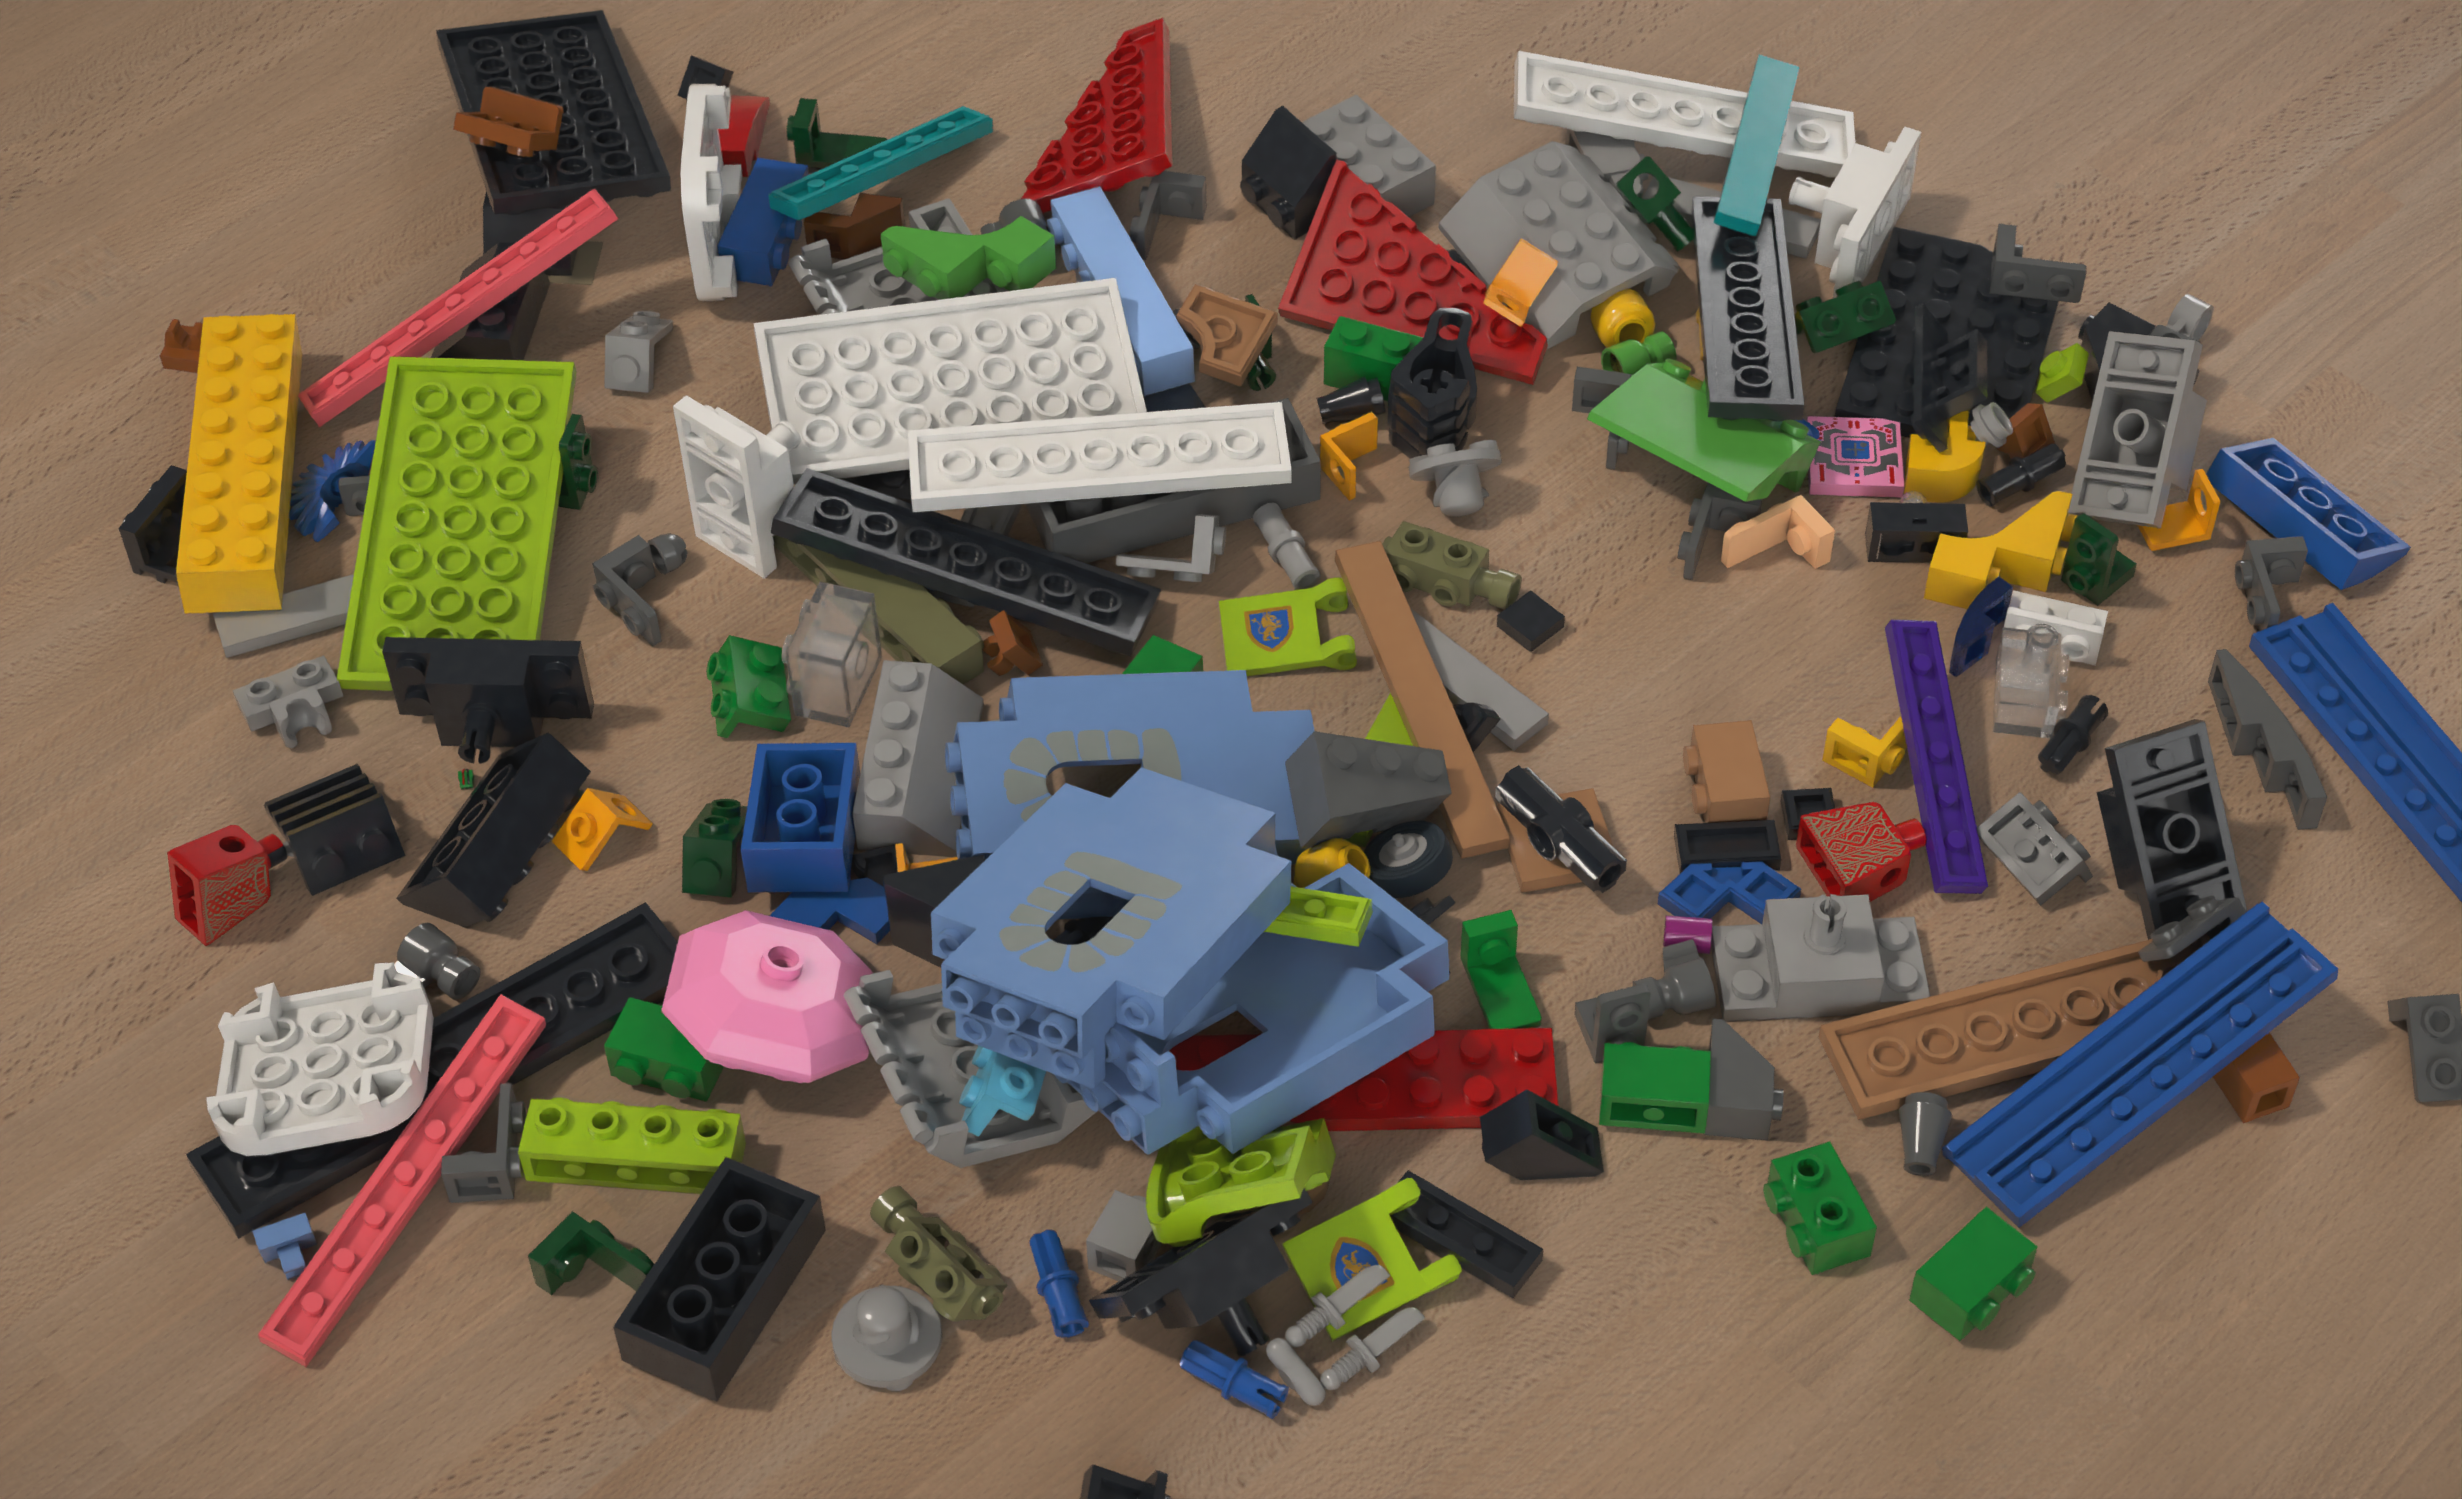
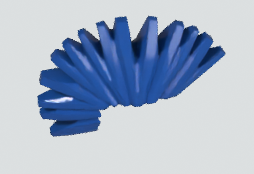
[289,440,376,542]

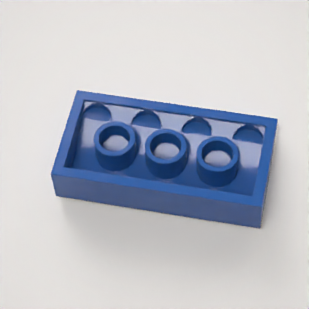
[2206,438,2411,590]

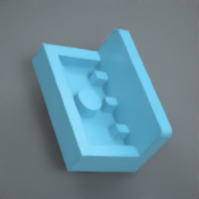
[959,1046,1046,1137]

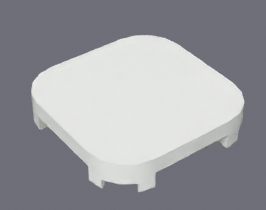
[681,84,743,301]
[206,963,434,1156]

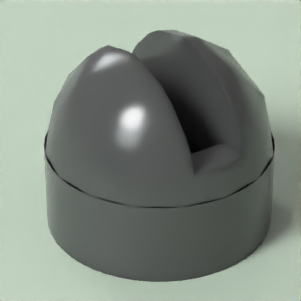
[647,533,687,575]

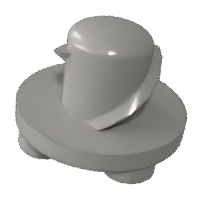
[1408,440,1502,517]
[831,1285,942,1391]

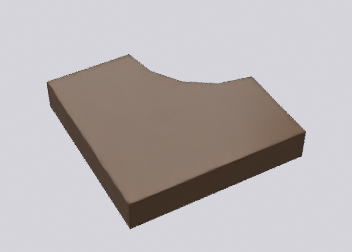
[1176,284,1278,387]

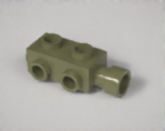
[1382,521,1522,610]
[870,1186,1008,1322]

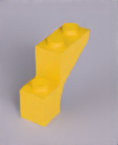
[1924,491,2077,609]

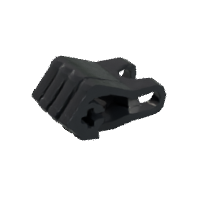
[1387,308,1477,459]

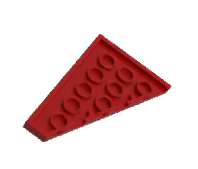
[1021,17,1172,213]
[1278,159,1548,385]

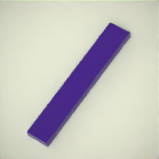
[1885,620,1988,894]

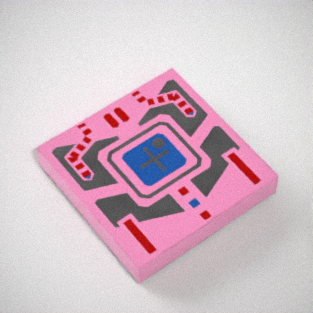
[1807,416,1904,498]

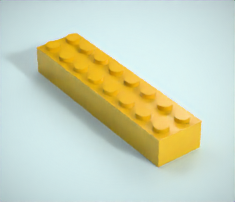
[176,314,302,614]

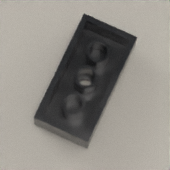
[613,1157,826,1402]

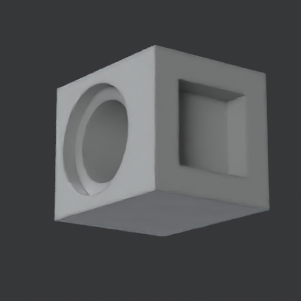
[1086,1190,1162,1281]

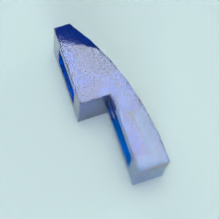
[1949,576,2013,677]

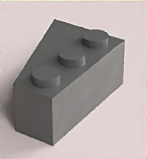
[1285,731,1452,849]

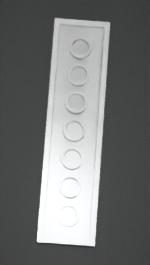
[1514,51,1856,178]
[907,402,1292,512]

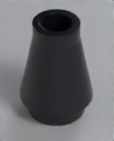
[1317,376,1386,424]

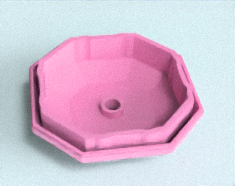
[662,911,873,1083]

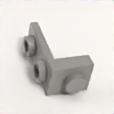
[604,311,673,393]
[1116,514,1226,582]

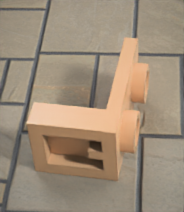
[1721,495,1835,569]

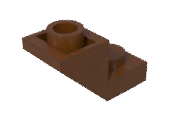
[803,193,905,260]

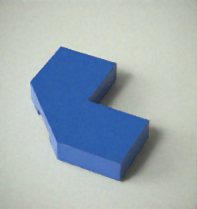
[1657,862,1801,924]
[770,877,890,944]

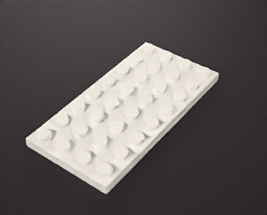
[754,278,1147,485]

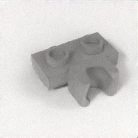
[233,656,343,748]

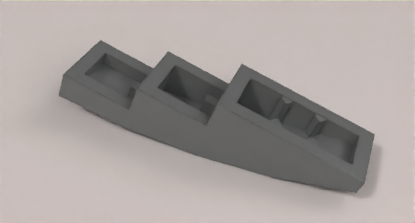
[2208,649,2327,830]

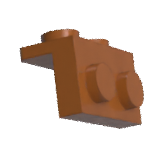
[453,87,563,157]

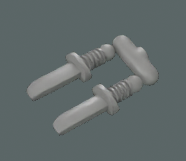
[1266,1265,1426,1406]

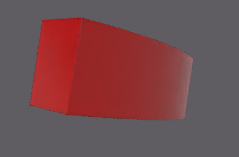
[718,95,770,177]

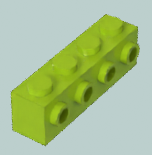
[518,1097,746,1194]

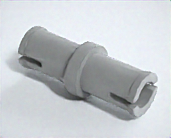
[1253,503,1321,590]

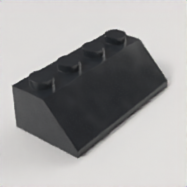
[396,732,591,928]

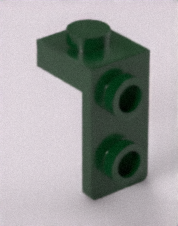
[786,98,888,168]
[682,799,747,898]

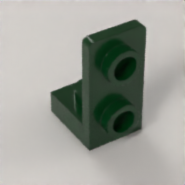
[558,414,598,510]
[2061,513,2137,606]
[528,1211,654,1295]

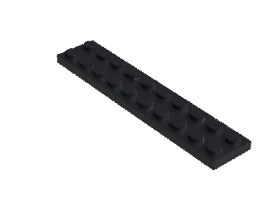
[186,902,678,1239]

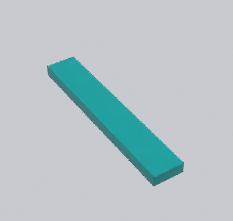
[1713,54,1800,236]
[769,106,994,221]

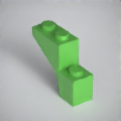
[881,216,1056,300]

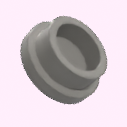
[1971,402,2013,448]

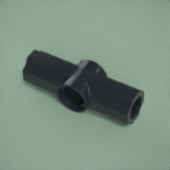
[1495,765,1627,893]

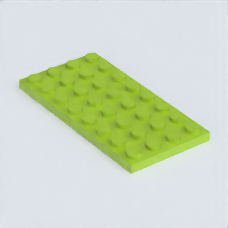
[336,356,577,691]

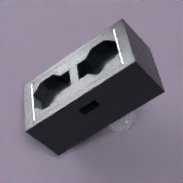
[1865,491,1968,563]

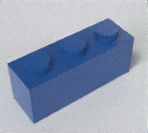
[717,158,809,286]

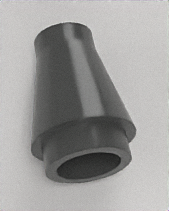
[1899,1092,1952,1176]

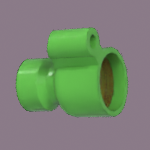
[1601,331,1676,377]

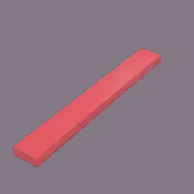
[298,189,618,427]
[258,994,546,1367]

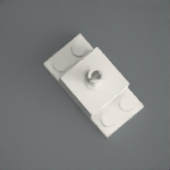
[1788,127,1921,298]
[673,395,801,579]

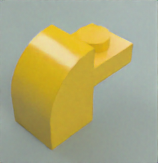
[1903,411,1986,503]

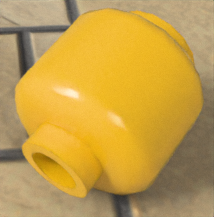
[1590,288,1655,348]
[1294,838,1370,888]

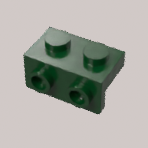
[1794,280,1896,354]

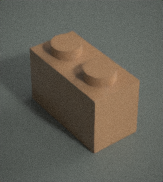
[1683,720,1770,823]

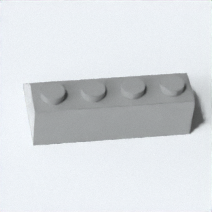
[852,660,984,857]

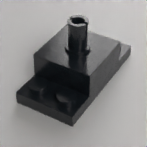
[382,637,594,764]
[2096,719,2247,940]
[1089,1187,1313,1356]

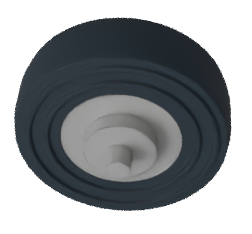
[1364,821,1453,898]

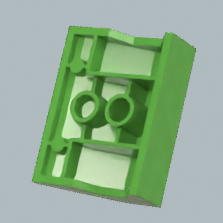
[1587,359,1821,502]

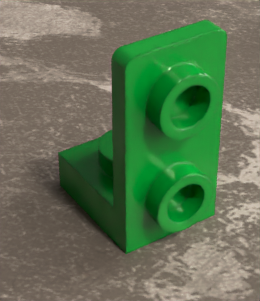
[1460,910,1542,1029]

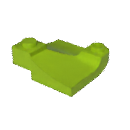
[1146,1118,1336,1247]

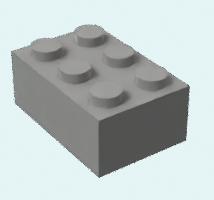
[1302,95,1436,217]

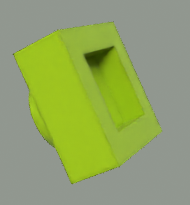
[2035,343,2089,403]

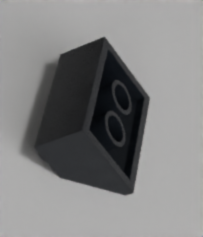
[431,242,550,361]

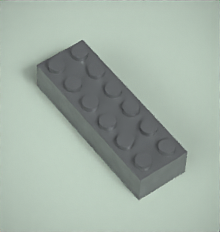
[1026,398,1321,563]

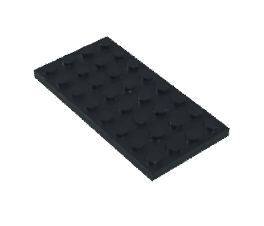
[436,10,671,215]

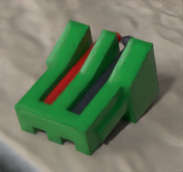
[458,769,474,790]

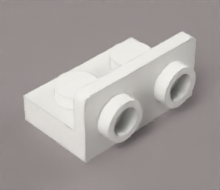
[2000,590,2108,666]

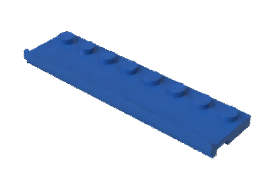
[2249,603,2462,902]
[1942,901,2338,1228]

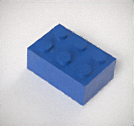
[741,743,860,892]

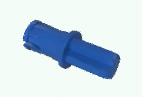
[1029,1230,1089,1338]
[1180,1340,1289,1419]

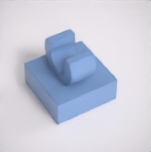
[253,1212,317,1280]

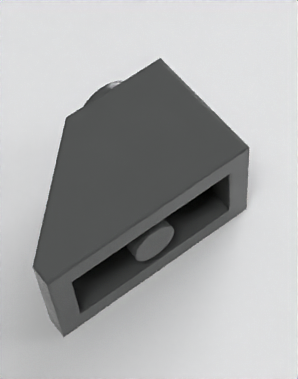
[1705,1019,1784,1141]

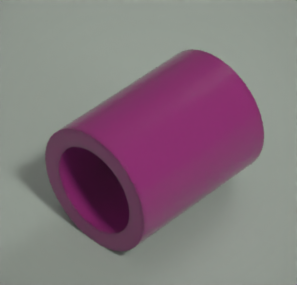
[1663,915,1712,954]

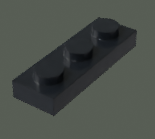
[1389,1170,1544,1298]

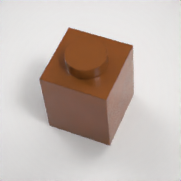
[2213,1032,2300,1123]

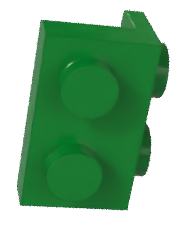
[706,635,791,738]

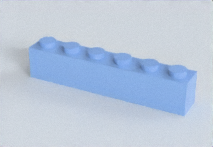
[1047,187,1195,396]

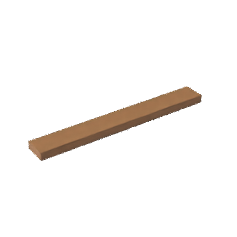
[1335,540,1510,859]

